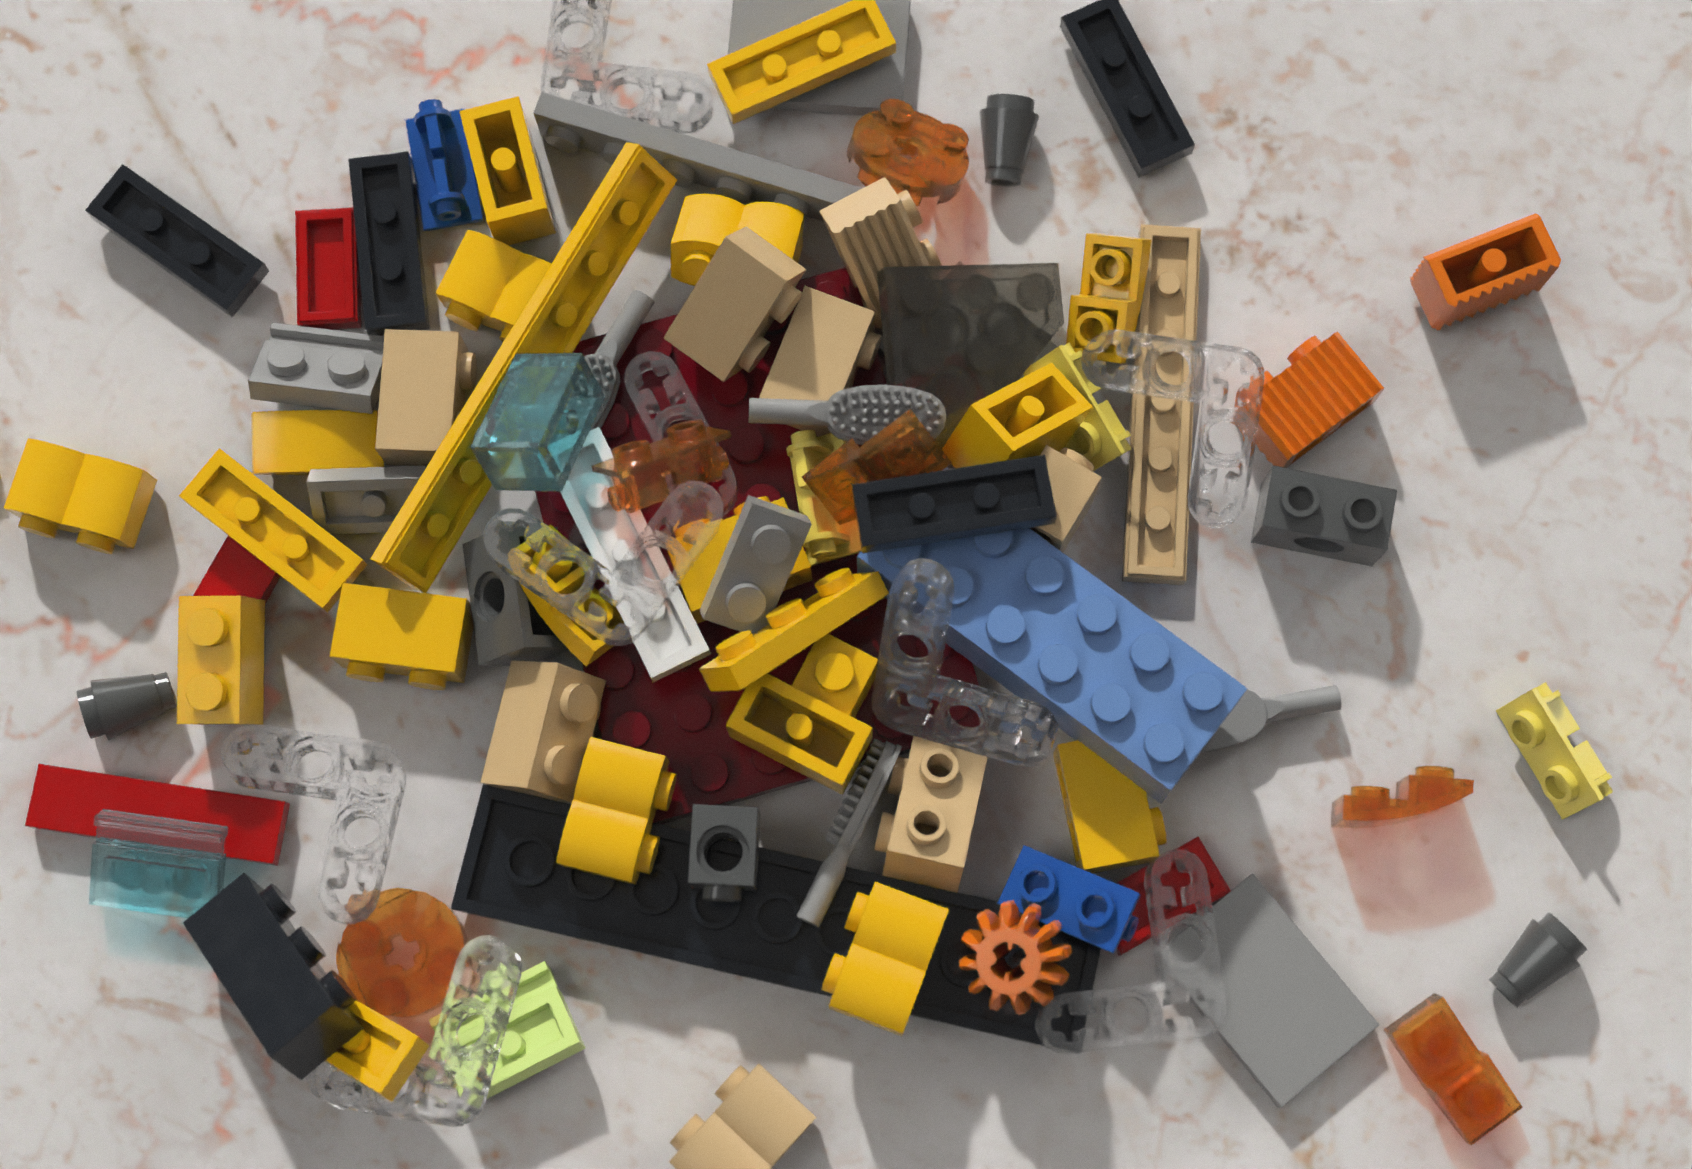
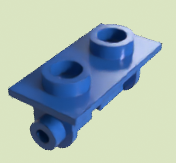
[405,99,484,232]
[997,845,1141,954]

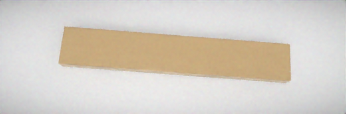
[1122,224,1201,585]

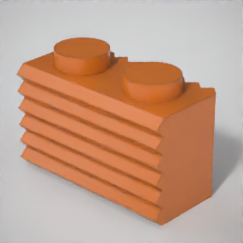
[1410,213,1561,331]
[1234,331,1385,468]

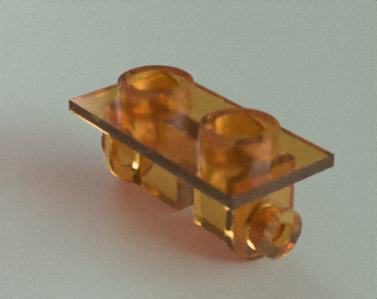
[591,420,731,514]

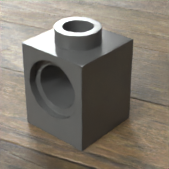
[688,804,761,902]

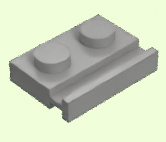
[248,323,384,414]

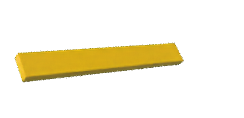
[370,142,677,593]

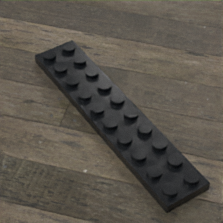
[451,784,1101,1054]

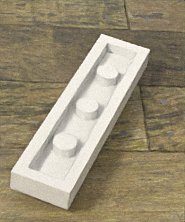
[542,427,711,682]

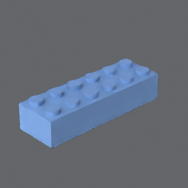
[857,459,1248,805]

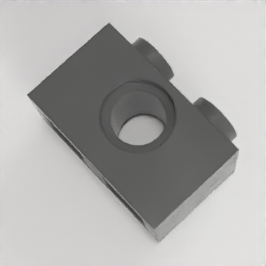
[1251,466,1397,566]
[462,524,569,666]

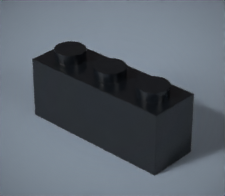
[183,873,364,1080]

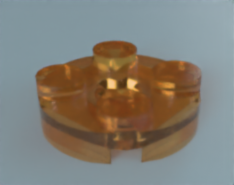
[847,99,969,206]
[336,888,468,1018]

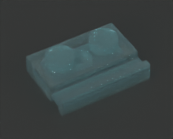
[89,809,228,918]

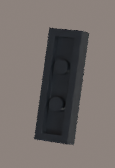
[1060,0,1195,177]
[348,151,430,336]
[85,164,269,318]
[852,455,1057,554]

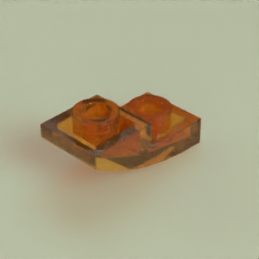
[802,408,952,525]
[1331,766,1474,828]
[1383,993,1523,1145]

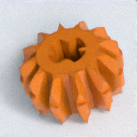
[959,900,1072,1015]

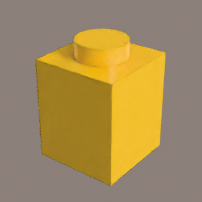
[792,634,879,718]

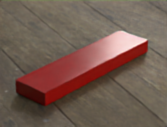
[25,764,290,866]

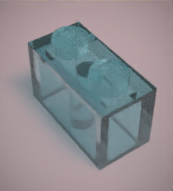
[470,353,605,491]

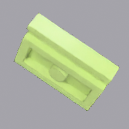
[429,961,586,1108]

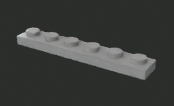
[533,92,862,221]

